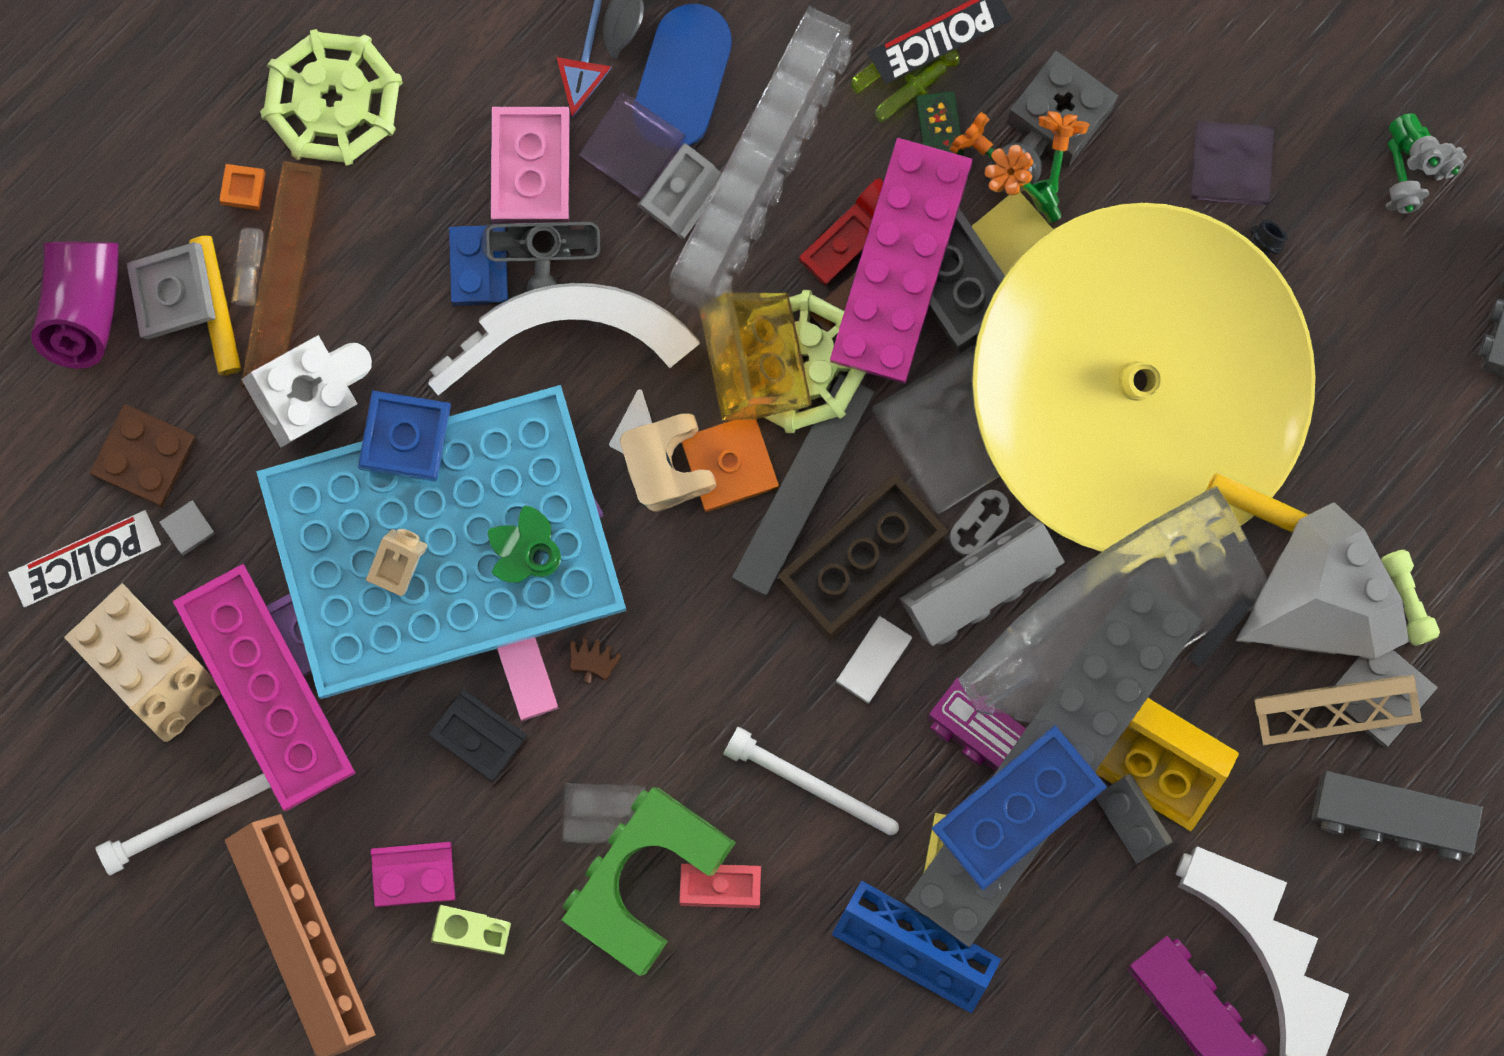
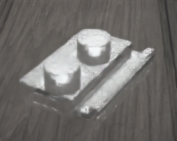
[563,783,645,844]

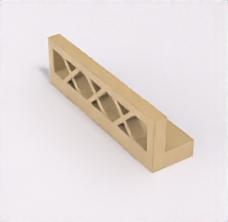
[1255,674,1422,745]

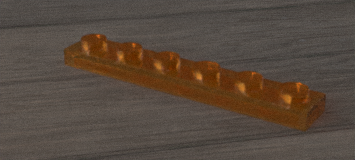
[241,161,323,389]

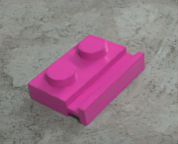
[371,842,456,908]

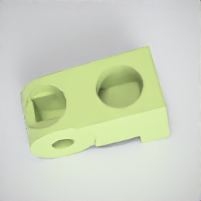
[431,905,511,955]

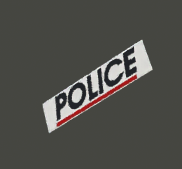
[8,510,161,607]

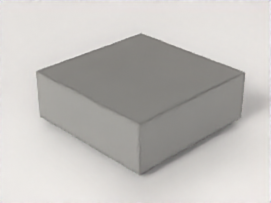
[160,500,215,556]

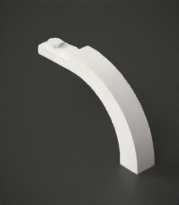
[428,283,700,395]

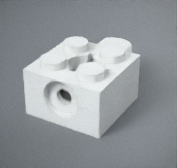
[241,335,372,448]

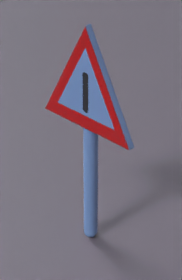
[556,0,612,118]

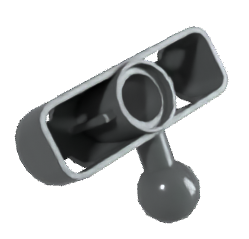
[483,221,600,292]

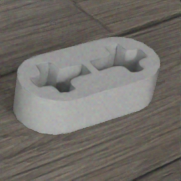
[949,490,1009,557]

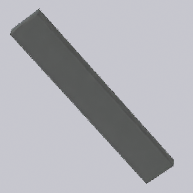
[732,374,875,598]

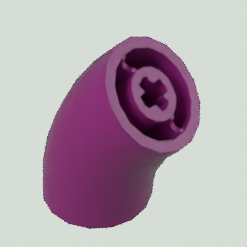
[31,241,119,369]

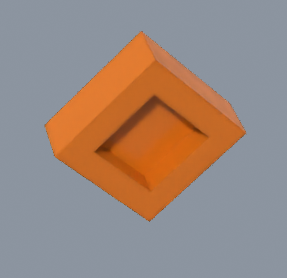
[219,164,266,210]

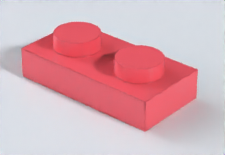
[680,863,761,908]

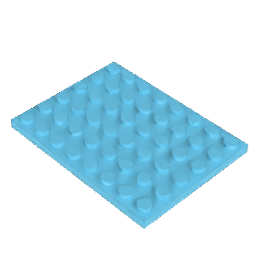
[256,385,626,699]

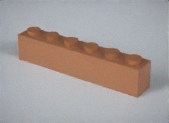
[225,814,375,1056]

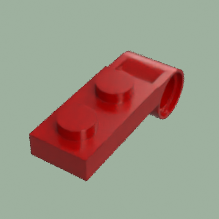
[799,178,884,287]

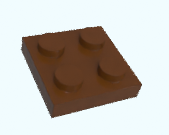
[90,404,197,508]

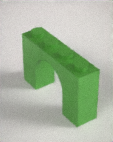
[562,787,736,976]

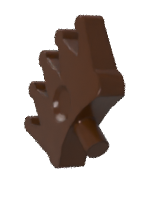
[570,639,621,684]

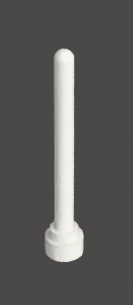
[723,726,899,835]
[95,773,271,876]

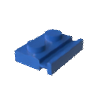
[449,225,508,306]

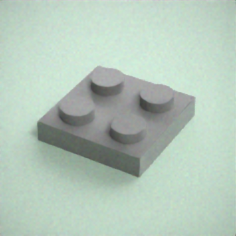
[127,242,216,339]
[1333,650,1438,748]

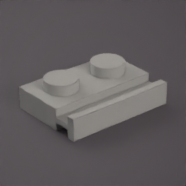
[637,143,729,239]

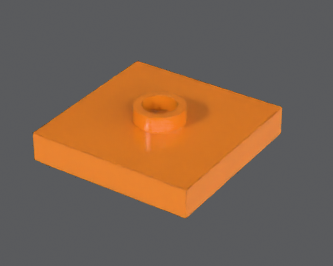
[681,414,779,513]

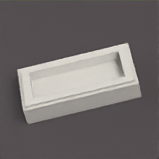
[836,616,912,704]

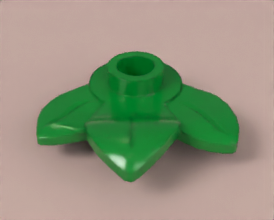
[487,505,561,583]

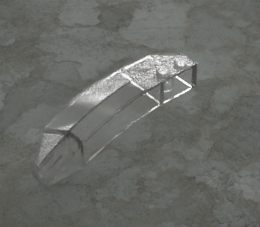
[959,486,1267,723]

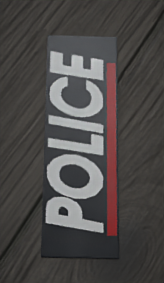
[867,0,1013,84]

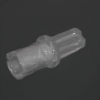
[231,228,264,306]

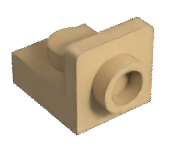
[366,529,428,596]

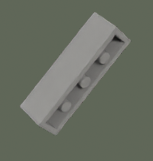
[899,516,1065,646]

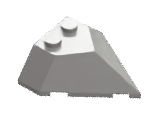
[1235,502,1409,660]

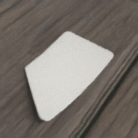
[609,389,652,454]

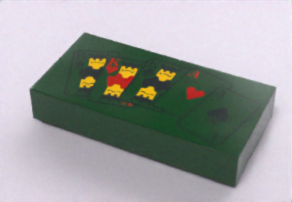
[915,91,964,156]

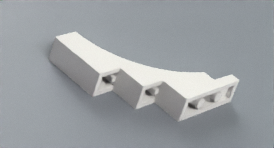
[1176,847,1349,1056]

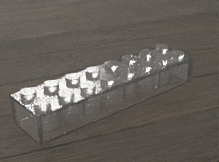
[669,6,853,315]

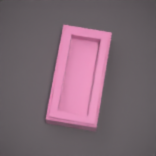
[497,637,559,721]

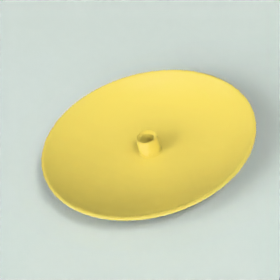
[972,203,1315,557]

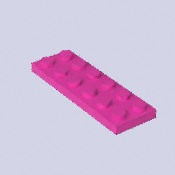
[830,138,972,384]
[173,564,356,811]

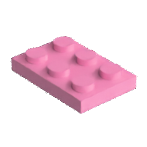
[491,107,570,223]

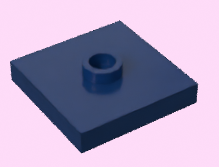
[358,390,451,482]

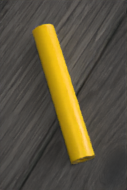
[189,236,241,376]
[1206,473,1308,533]

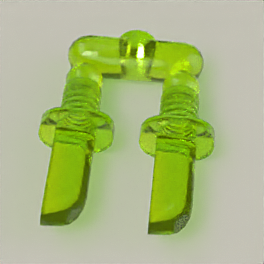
[851,21,960,122]

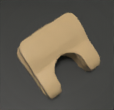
[620,414,717,512]

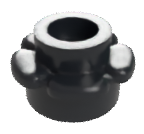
[1251,220,1288,255]

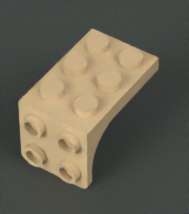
[64,583,221,742]

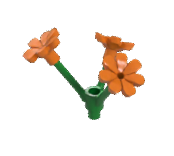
[949,111,1089,222]

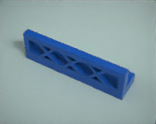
[832,881,1001,1014]

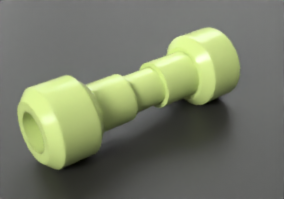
[1381,550,1440,646]

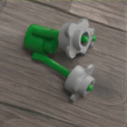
[1386,113,1467,213]

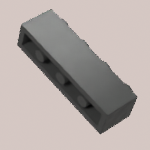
[1311,771,1483,862]

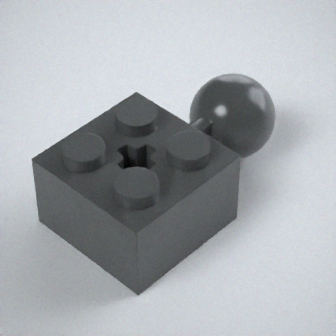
[992,51,1118,192]

